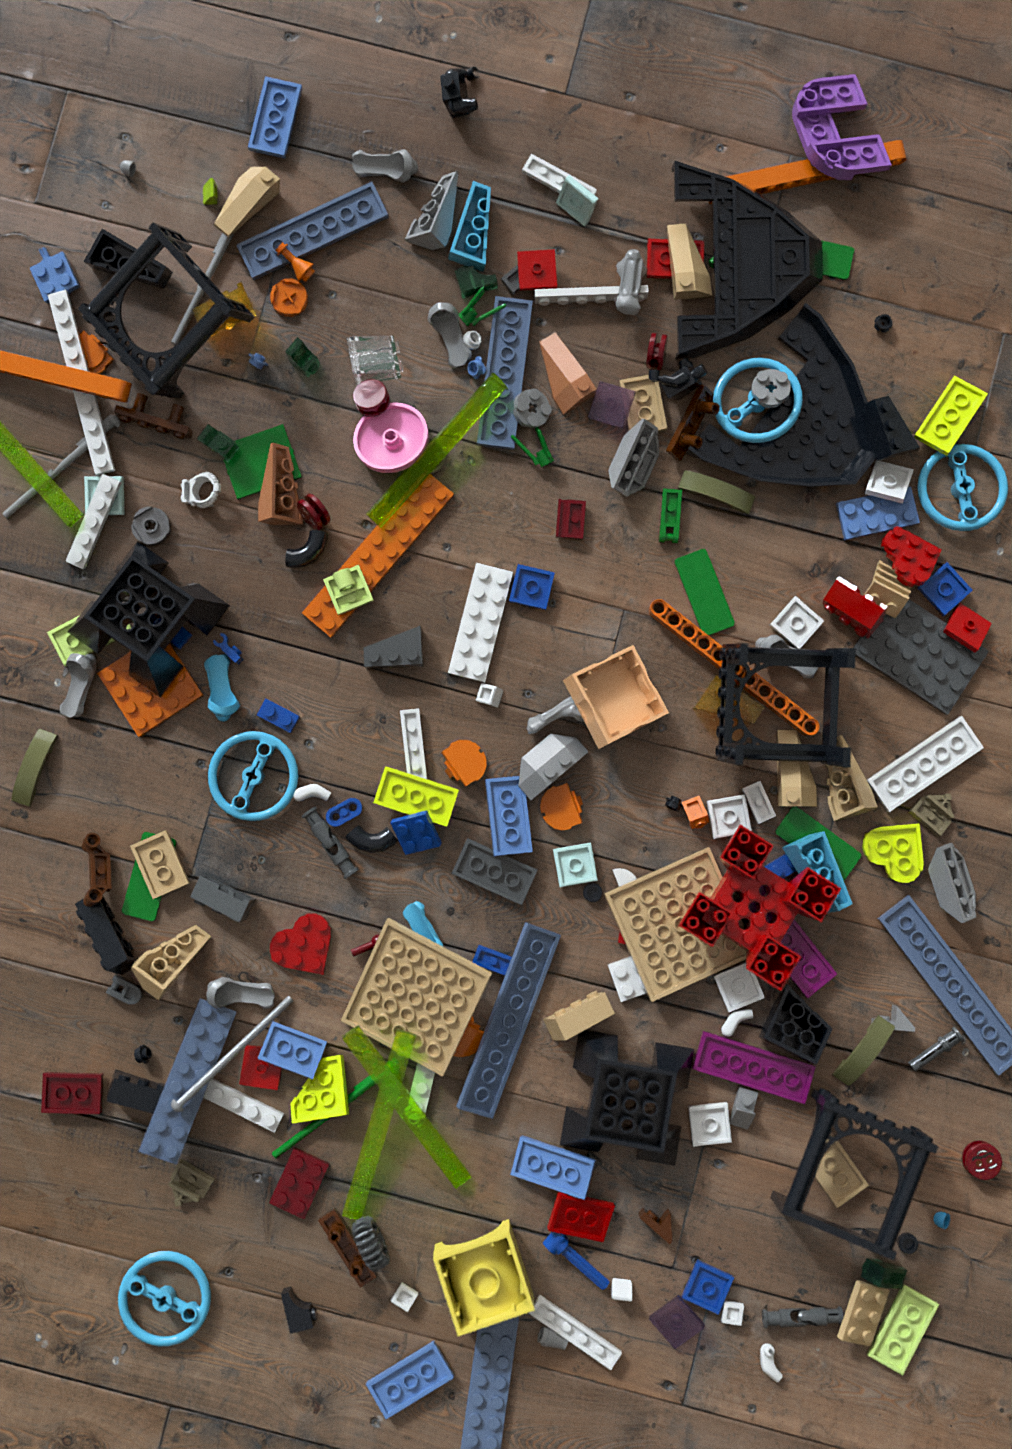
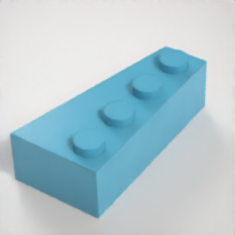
[448,181,491,272]
[782,831,853,913]

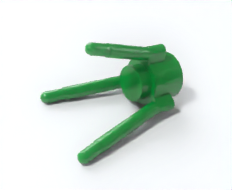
[458,288,507,326]
[511,427,554,468]

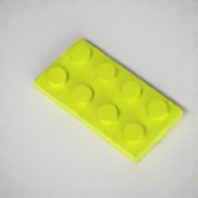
[914,376,988,456]
[373,766,459,827]

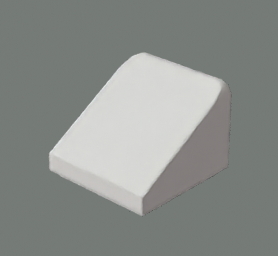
[476,683,503,708]
[611,1278,632,1302]

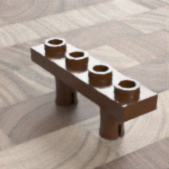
[666,385,720,461]
[114,393,193,439]
[318,1208,377,1288]

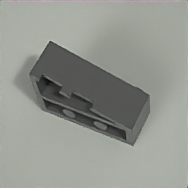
[363,626,423,669]
[190,875,256,922]

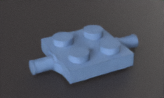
[30,247,80,305]

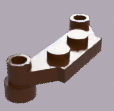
[82,833,112,907]

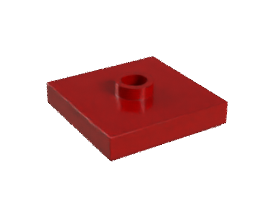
[517,249,557,291]
[943,603,992,653]
[239,1045,282,1090]

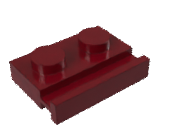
[555,499,586,540]

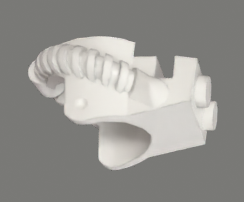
[181,472,221,508]

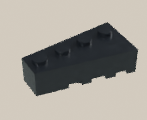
[83,229,173,289]
[75,896,139,975]
[106,1069,165,1114]

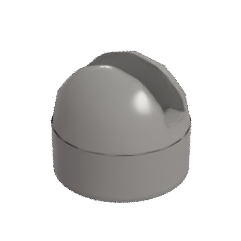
[120,160,136,177]

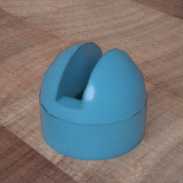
[933,1212,950,1229]

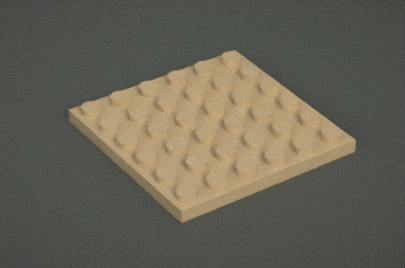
[604,847,747,1002]
[341,918,492,1077]

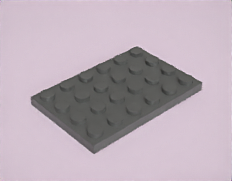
[853,599,989,715]

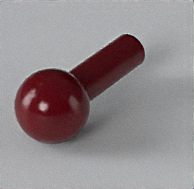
[350,934,380,957]

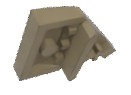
[909,794,955,837]
[169,1159,215,1207]

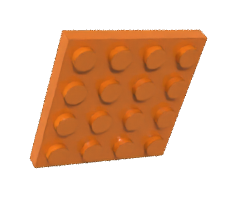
[97,643,204,737]

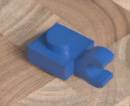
[213,633,244,665]

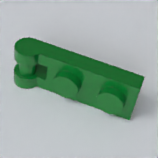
[659,488,682,543]

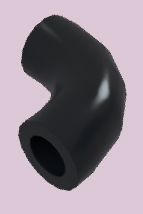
[285,530,328,568]
[345,825,399,853]

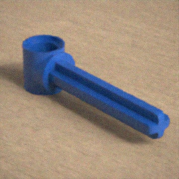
[543,1232,610,1290]

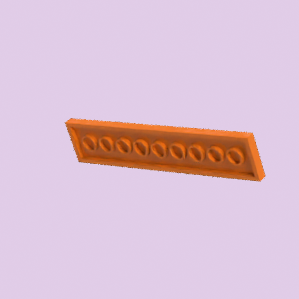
[302,470,454,638]

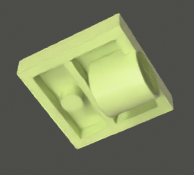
[323,565,374,615]

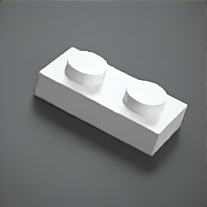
[742,781,776,824]

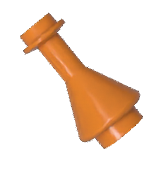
[275,242,315,282]

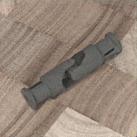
[301,806,359,879]
[762,1306,844,1328]

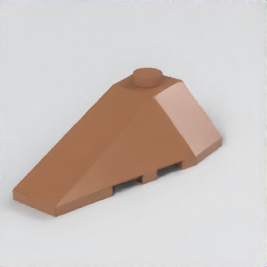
[539,332,597,415]
[258,443,303,525]

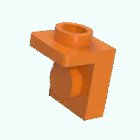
[681,796,709,829]

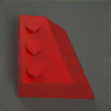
[823,577,887,638]

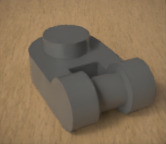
[106,974,143,1005]

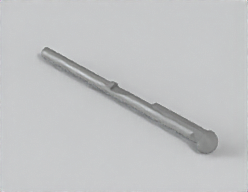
[171,232,235,345]
[2,415,120,519]
[171,996,293,1112]

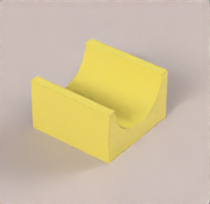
[433,1219,535,1336]

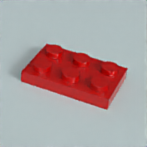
[646,239,704,279]
[547,1191,615,1242]

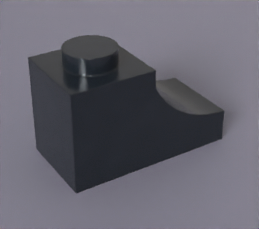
[281,1287,318,1334]

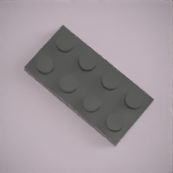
[451,838,537,905]

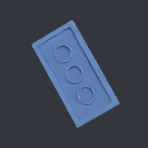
[248,76,302,158]
[836,487,920,540]
[485,776,533,856]
[510,1135,596,1200]
[366,1341,454,1419]

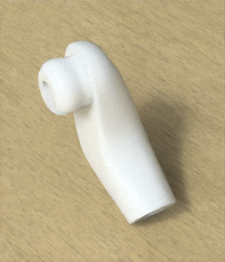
[293,784,331,802]
[721,1009,753,1037]
[760,1343,783,1382]

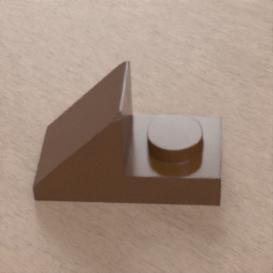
[638,1208,672,1244]

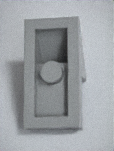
[871,1004,915,1032]
[729,1086,759,1130]

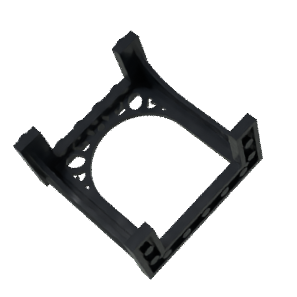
[78,222,255,399]
[715,643,856,768]
[770,1088,939,1260]

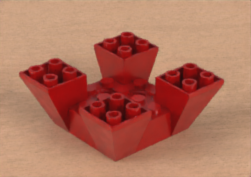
[678,824,842,991]

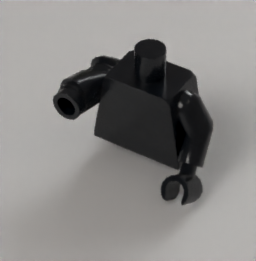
[440,67,479,118]
[649,358,708,401]

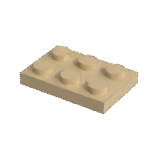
[619,375,667,432]
[130,830,190,899]
[802,1135,869,1208]
[837,1280,890,1347]

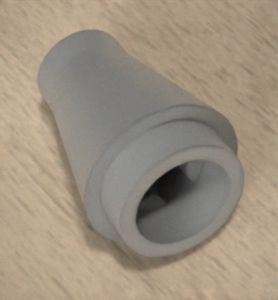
[537,1326,568,1350]

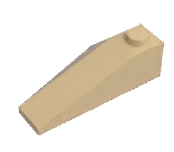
[214,167,280,238]
[667,224,712,300]
[777,730,817,807]
[826,735,878,821]
[131,925,211,1000]

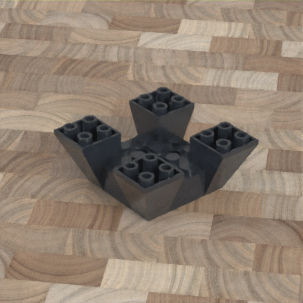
[67,541,230,698]
[560,1030,694,1166]

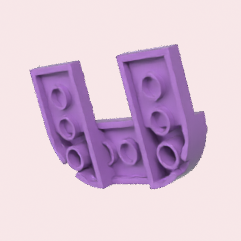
[792,74,892,180]

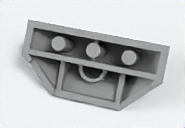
[608,419,659,497]
[518,734,588,801]
[928,843,976,923]

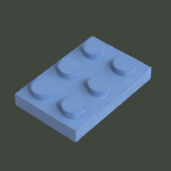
[258,1021,327,1080]

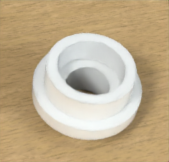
[463,331,481,350]

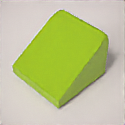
[203,178,218,205]

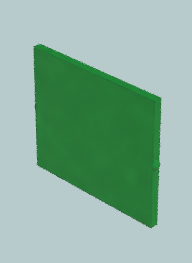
[219,424,302,500]

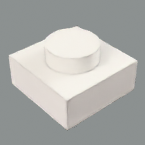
[391,1282,418,1312]
[721,1300,744,1326]

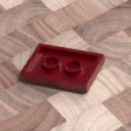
[41,1072,103,1114]
[269,1147,330,1219]

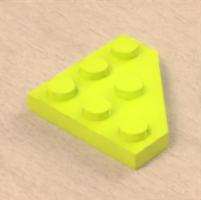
[290,1055,349,1124]

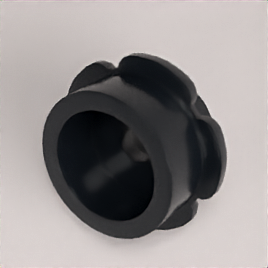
[874,314,893,333]
[665,796,683,812]
[134,1045,152,1064]

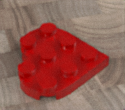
[881,526,942,587]
[270,913,331,975]

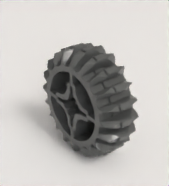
[352,1215,390,1272]

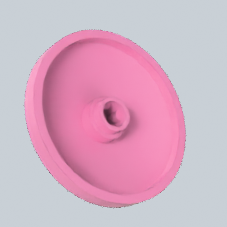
[353,403,429,473]

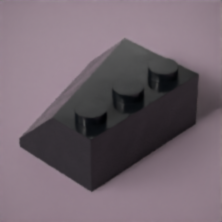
[860,396,920,461]
[759,984,833,1065]

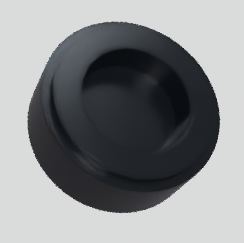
[583,883,602,902]
[897,1232,918,1254]

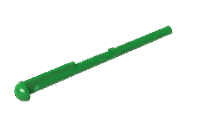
[272,1060,399,1159]

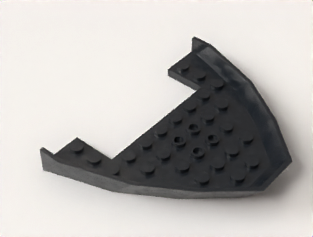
[671,161,823,359]
[686,303,876,487]

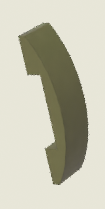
[678,470,755,515]
[11,728,58,807]
[832,1015,895,1086]

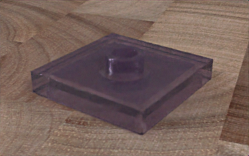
[588,381,636,429]
[649,1295,705,1349]

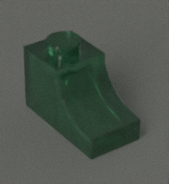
[455,266,498,299]
[285,337,320,377]
[197,424,239,462]
[861,1258,908,1289]

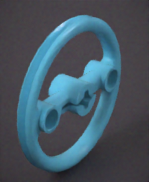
[713,358,802,443]
[917,444,1008,531]
[208,731,298,821]
[118,1251,211,1346]

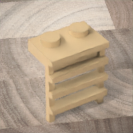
[864,560,912,618]

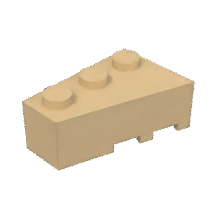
[543,991,615,1041]

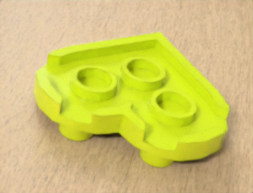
[862,823,924,883]

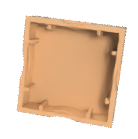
[563,645,669,749]

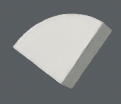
[612,868,637,886]

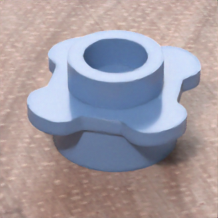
[249,352,268,370]
[467,356,486,379]

